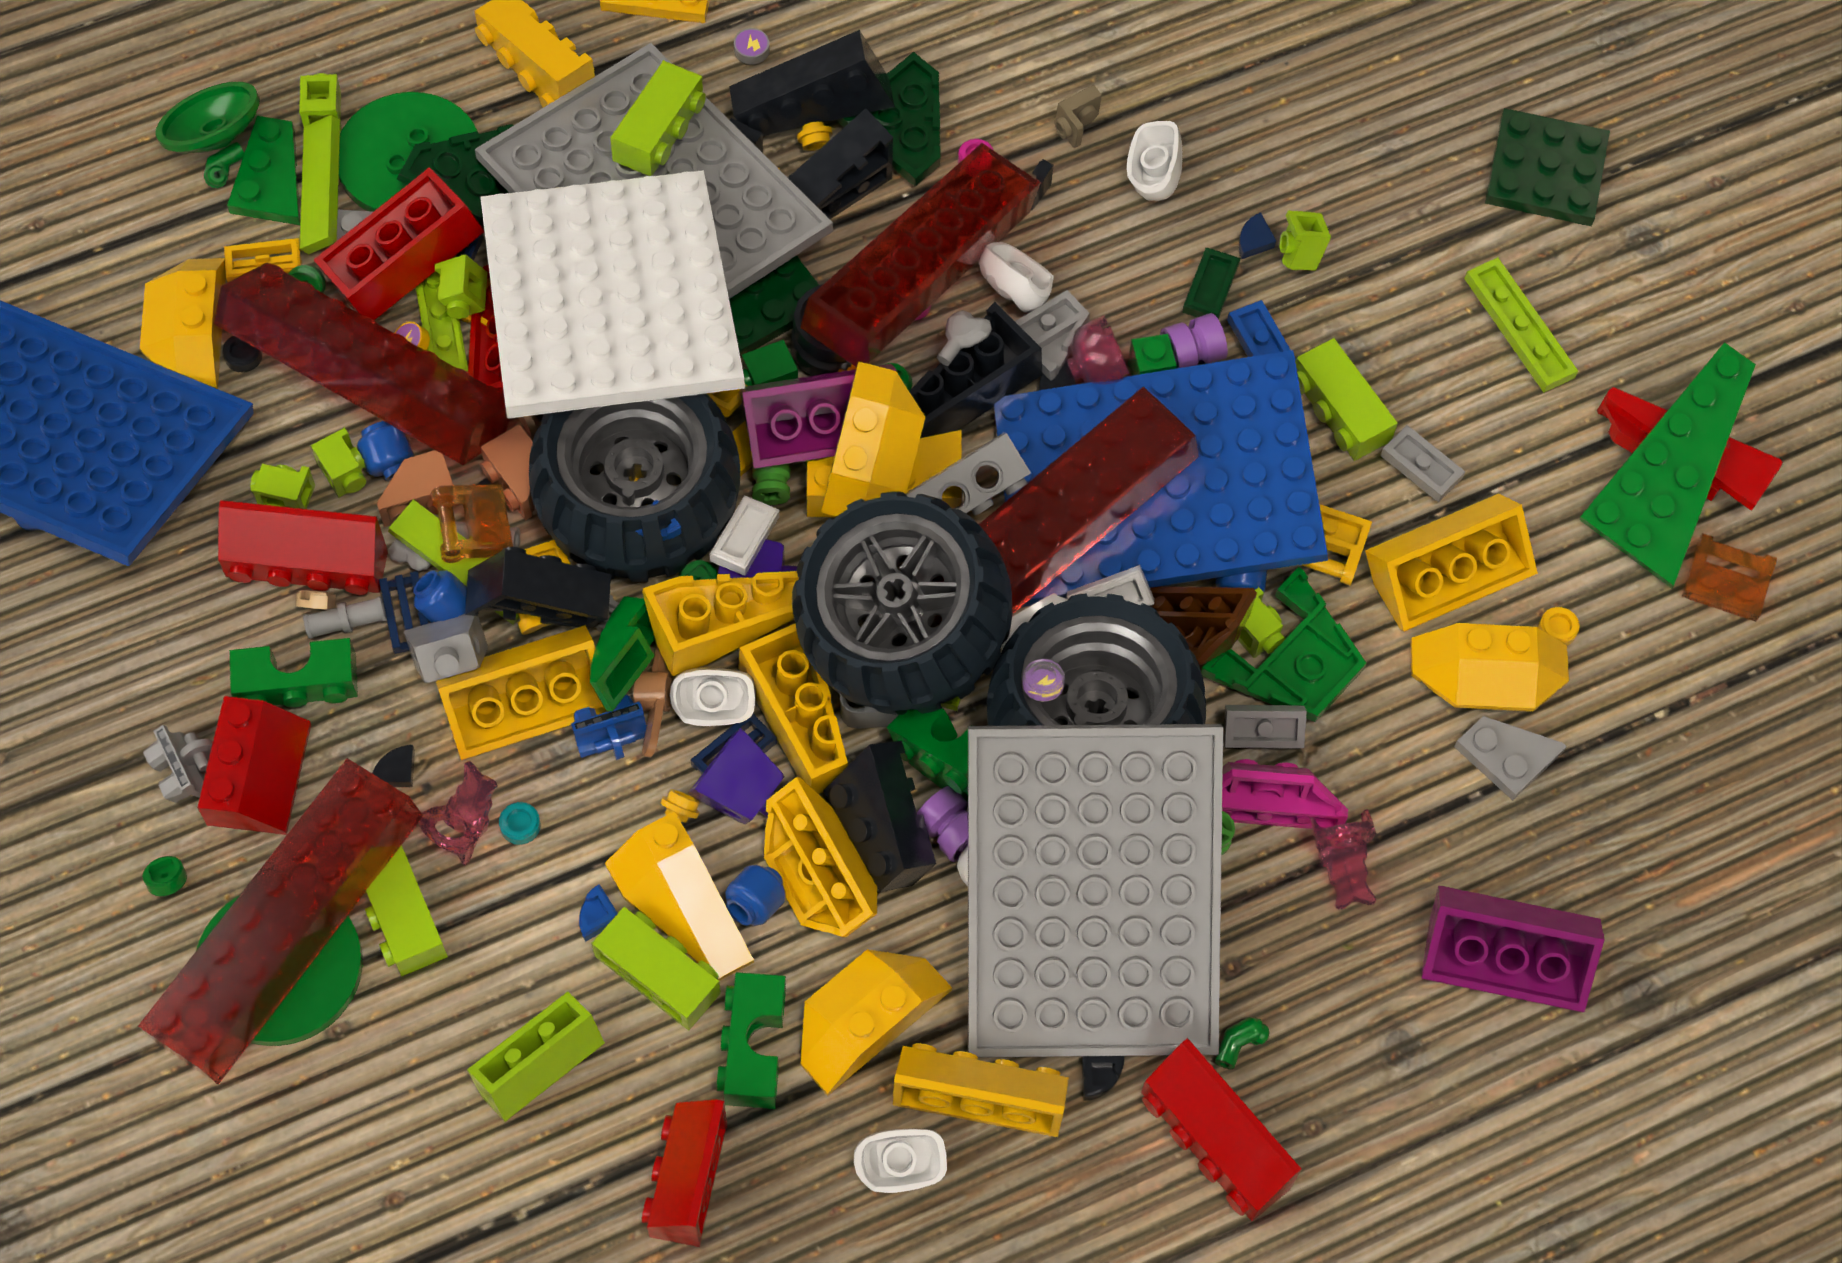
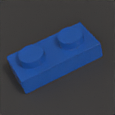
[1227,300,1296,360]

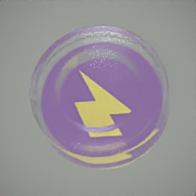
[1023,659,1065,702]

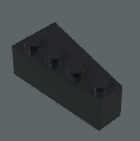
[729,30,895,136]
[909,302,1042,438]

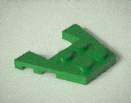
[1201,567,1367,722]

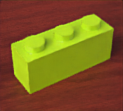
[610,60,706,176]
[1295,338,1398,461]
[350,837,448,977]
[591,907,721,1031]
[467,992,605,1122]

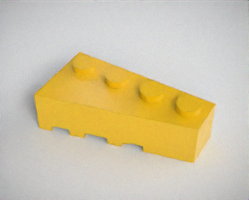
[475,0,595,108]
[807,430,962,517]
[738,623,848,794]

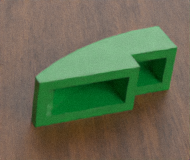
[590,596,655,712]

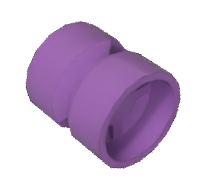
[1160,313,1228,369]
[917,786,968,862]

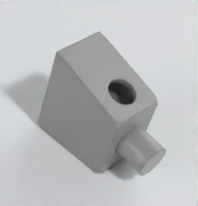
[404,614,488,683]

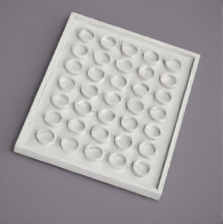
[481,170,745,418]

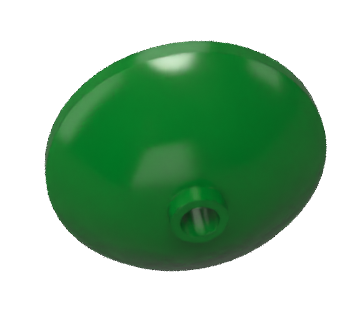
[155,82,260,153]

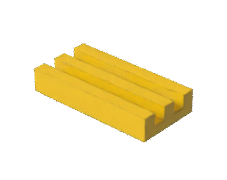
[224,238,302,285]

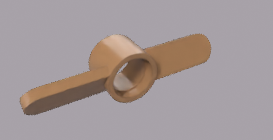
[633,645,674,758]

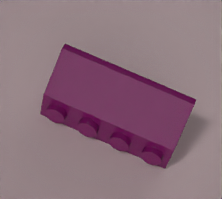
[740,364,896,469]
[1421,885,1605,1012]

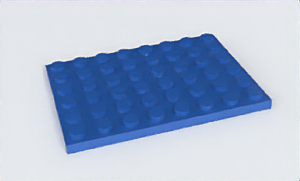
[0,300,254,567]
[994,350,1328,608]

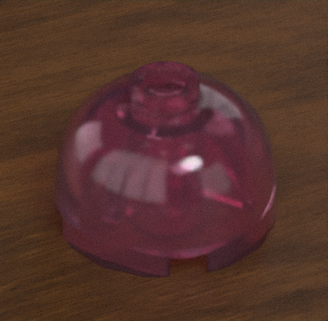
[1067,315,1131,385]

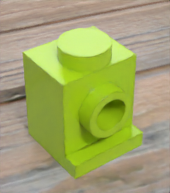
[299,73,342,131]
[1279,210,1331,271]
[435,254,488,319]
[311,427,367,498]
[250,464,315,509]
[1238,587,1286,658]

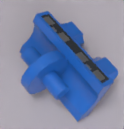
[571,695,647,760]

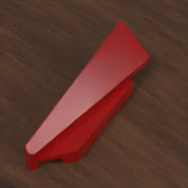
[1597,387,1783,511]

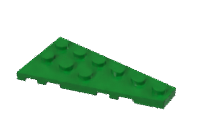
[1580,342,1756,589]

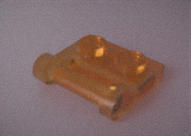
[431,484,513,563]
[1681,533,1777,622]

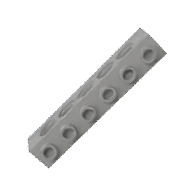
[906,432,1031,516]

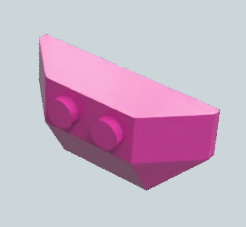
[1222,759,1348,831]

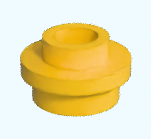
[797,121,833,151]
[660,789,700,823]

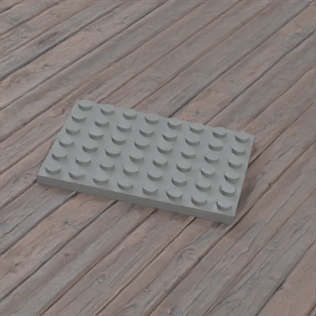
[475,43,833,299]
[968,724,1223,1057]

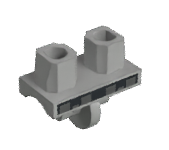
[143,725,213,803]

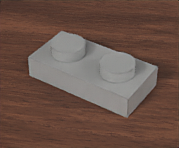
[1380,425,1465,503]
[1223,705,1307,748]

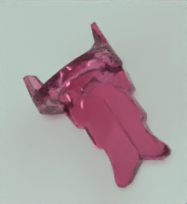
[419,761,498,865]
[1310,809,1376,910]

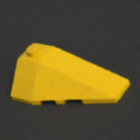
[642,571,799,676]
[605,811,754,981]

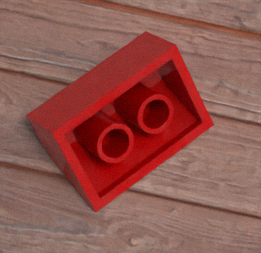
[197,696,312,835]
[642,1099,727,1247]

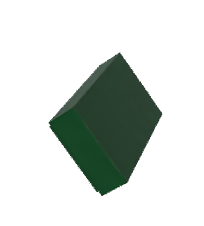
[1182,247,1241,320]

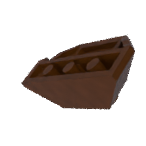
[1150,586,1257,665]

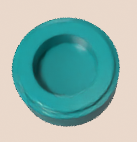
[499,802,541,845]

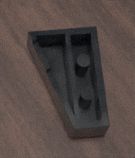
[787,108,893,219]
[465,547,611,629]
[823,740,936,892]

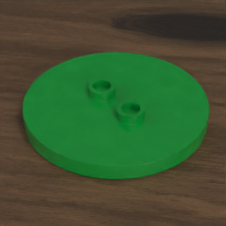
[339,92,477,212]
[193,884,363,1046]

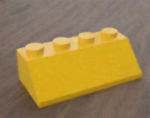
[1365,493,1538,632]
[436,625,608,760]
[893,1043,1069,1137]

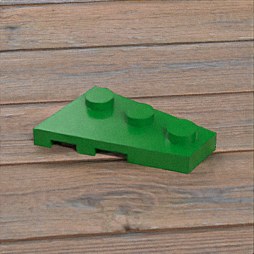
[227,116,301,225]

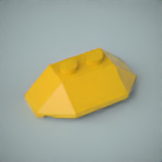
[140,258,226,389]
[821,361,925,517]
[1410,623,1569,712]
[764,777,877,937]
[800,949,952,1096]

